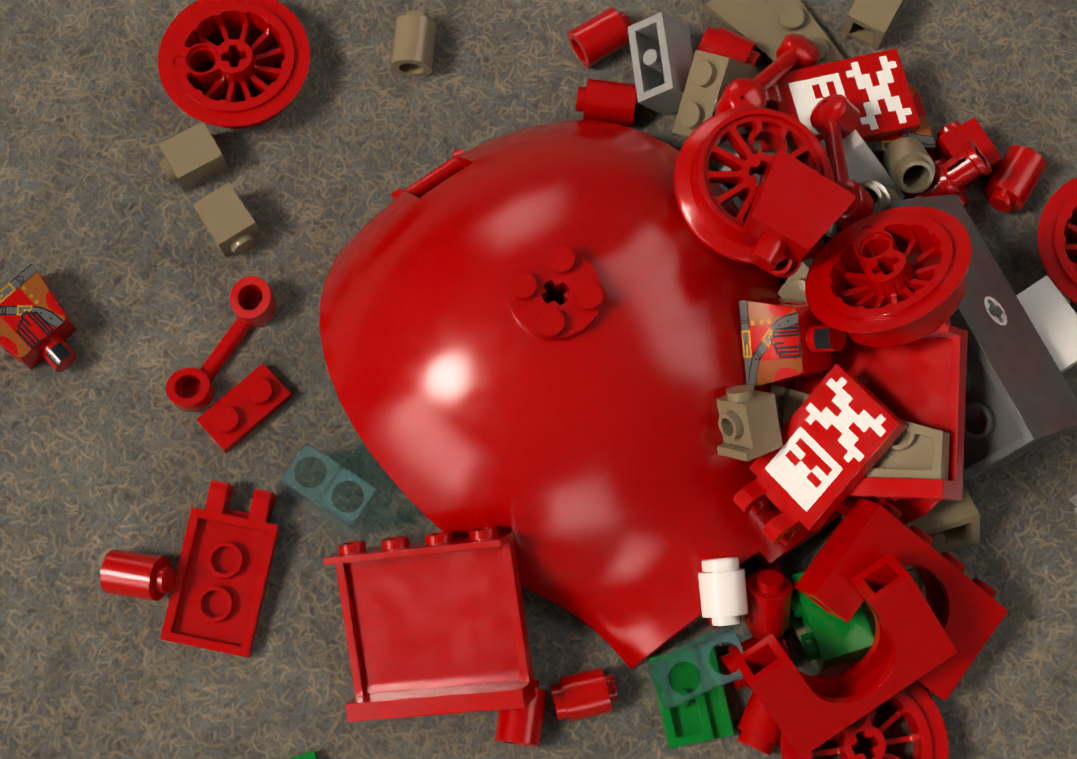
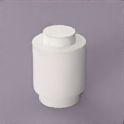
[698,557,749,626]

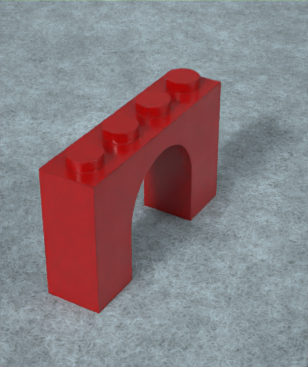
[794,497,1008,701]
[733,552,958,758]

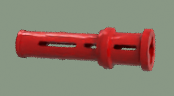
[901,140,992,200]

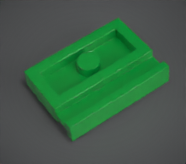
[648,645,734,750]

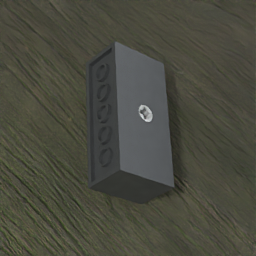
[861,194,1077,481]

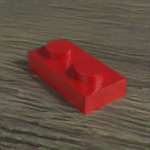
[196,363,292,453]

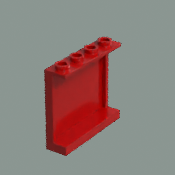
[789,319,968,501]
[323,526,537,722]

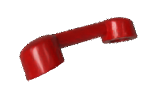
[715,33,820,115]
[810,94,874,230]
[166,276,276,412]

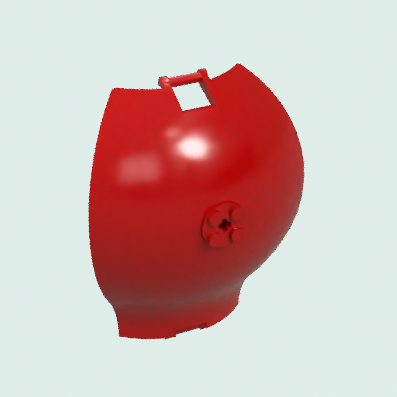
[319,120,841,669]

